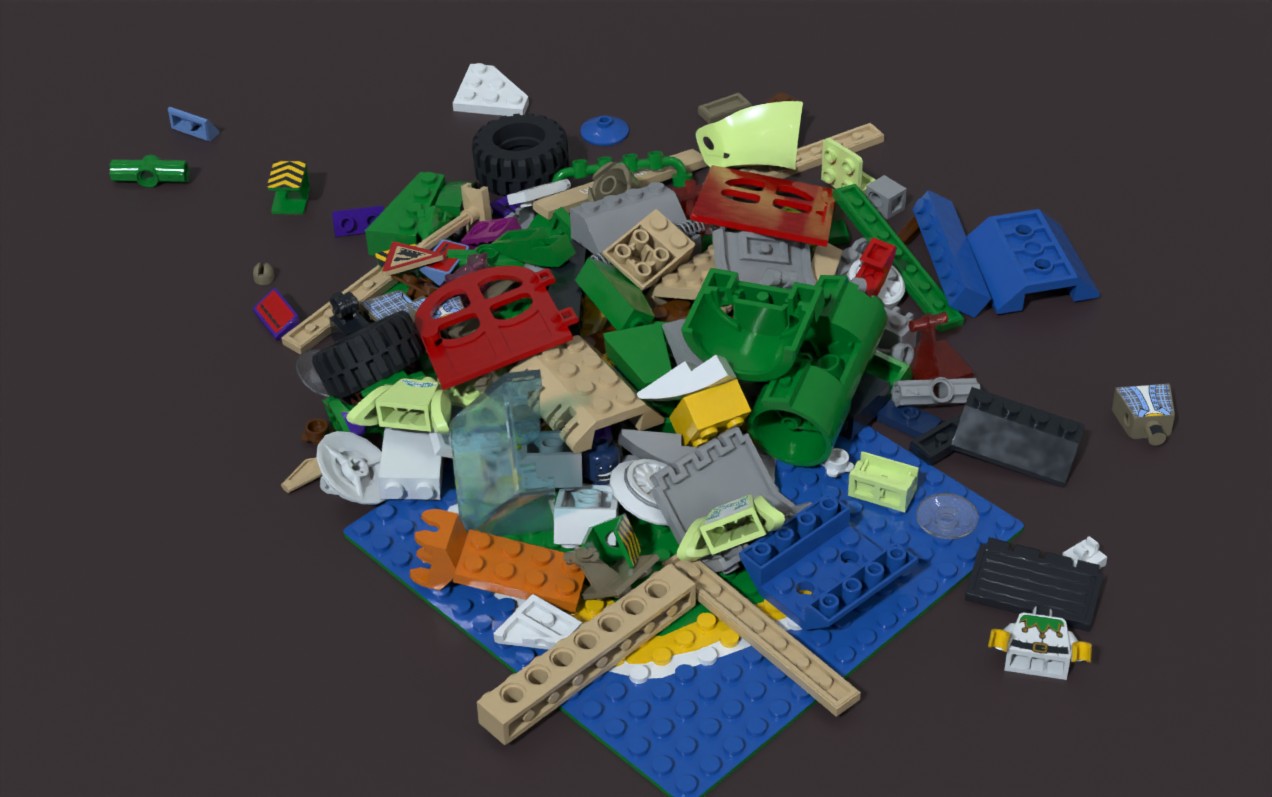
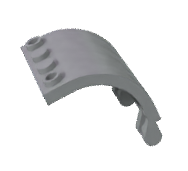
[712,229,867,293]

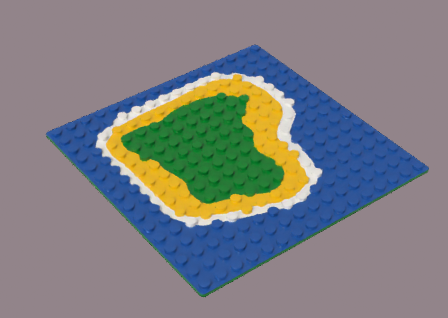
[343,417,1024,797]

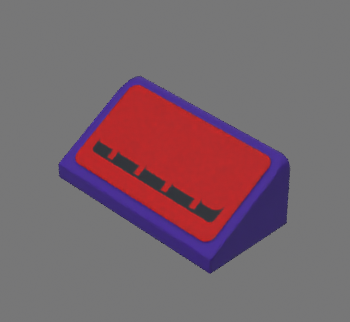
[253,288,300,340]

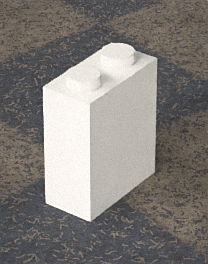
[379,428,444,500]

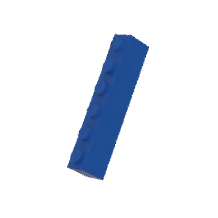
[913,190,991,318]

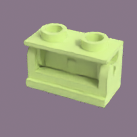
[848,451,919,513]

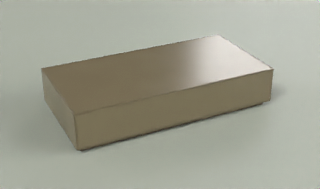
[698,93,752,124]

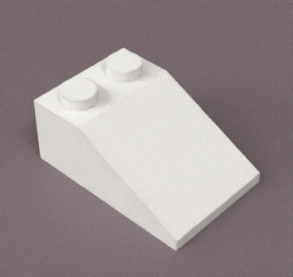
[554,483,620,548]

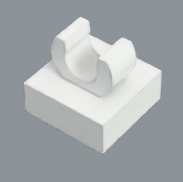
[1063,536,1107,569]

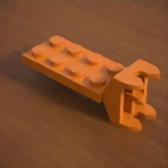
[410,509,585,612]

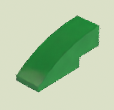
[435,180,477,220]
[491,227,575,267]

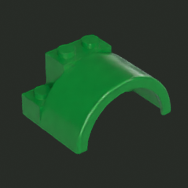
[681,268,825,382]

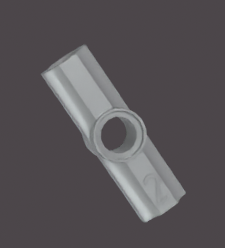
[891,377,980,407]

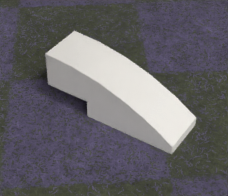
[636,355,737,401]

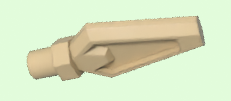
[281,457,323,493]

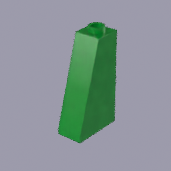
[575,257,655,331]

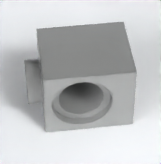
[866,175,907,220]

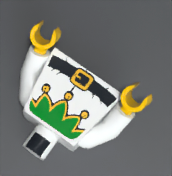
[988,606,1092,680]

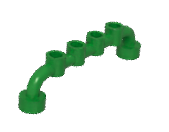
[552,151,693,195]

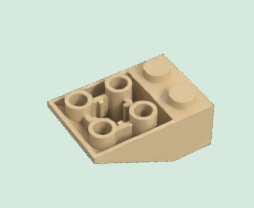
[602,209,696,291]

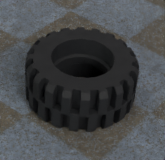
[472,113,570,196]
[312,310,426,399]

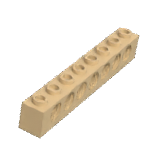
[477,564,696,745]

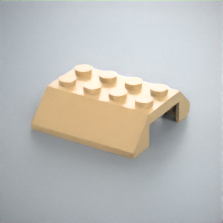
[644,245,733,314]
[507,335,664,453]

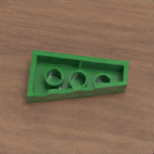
[365,172,446,256]

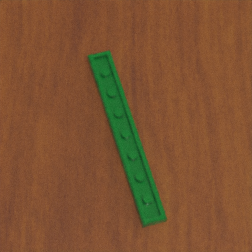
[832,184,964,332]

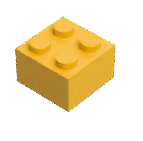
[669,379,751,447]

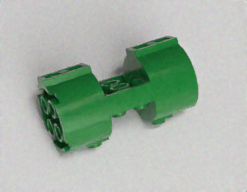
[747,275,888,467]

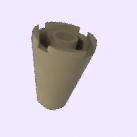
[588,162,643,202]

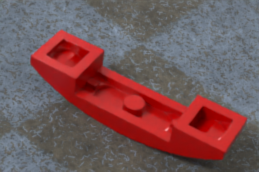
[855,238,897,298]

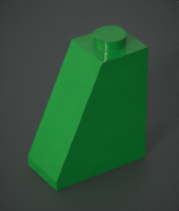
[603,323,672,391]

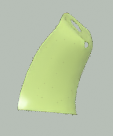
[696,101,803,171]

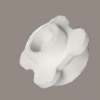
[820,448,854,477]

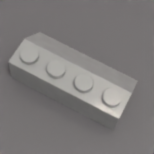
[570,182,689,257]

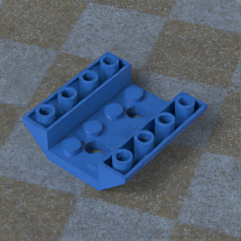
[966,209,1100,314]
[739,493,919,630]

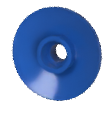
[580,116,629,146]

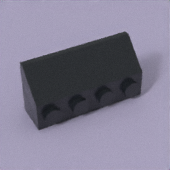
[950,387,1085,487]

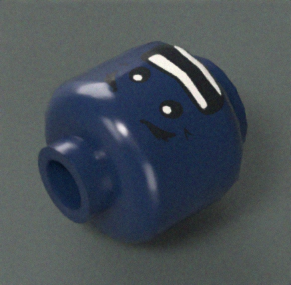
[581,438,620,485]

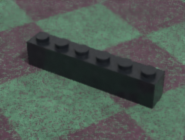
[546,240,589,337]

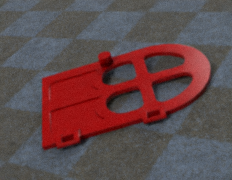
[415,266,579,390]

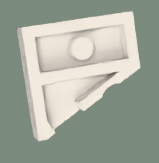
[493,594,582,650]

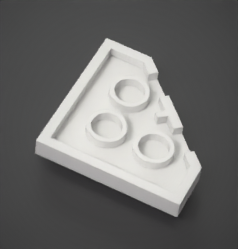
[453,63,529,116]

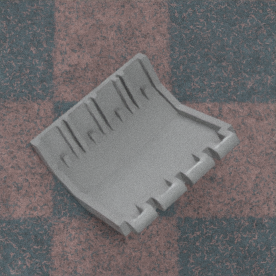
[650,426,812,575]

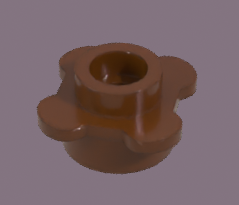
[301,418,334,445]

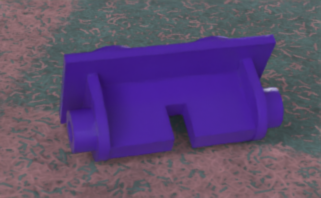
[332,205,384,237]

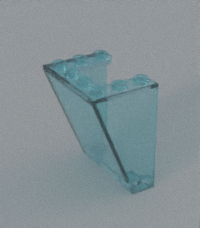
[449,369,556,536]

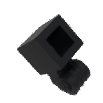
[329,292,369,342]

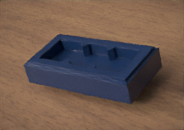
[877,398,942,438]

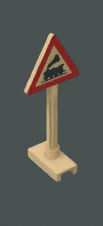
[382,183,492,276]

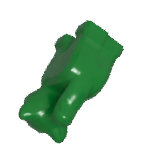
[417,206,452,251]

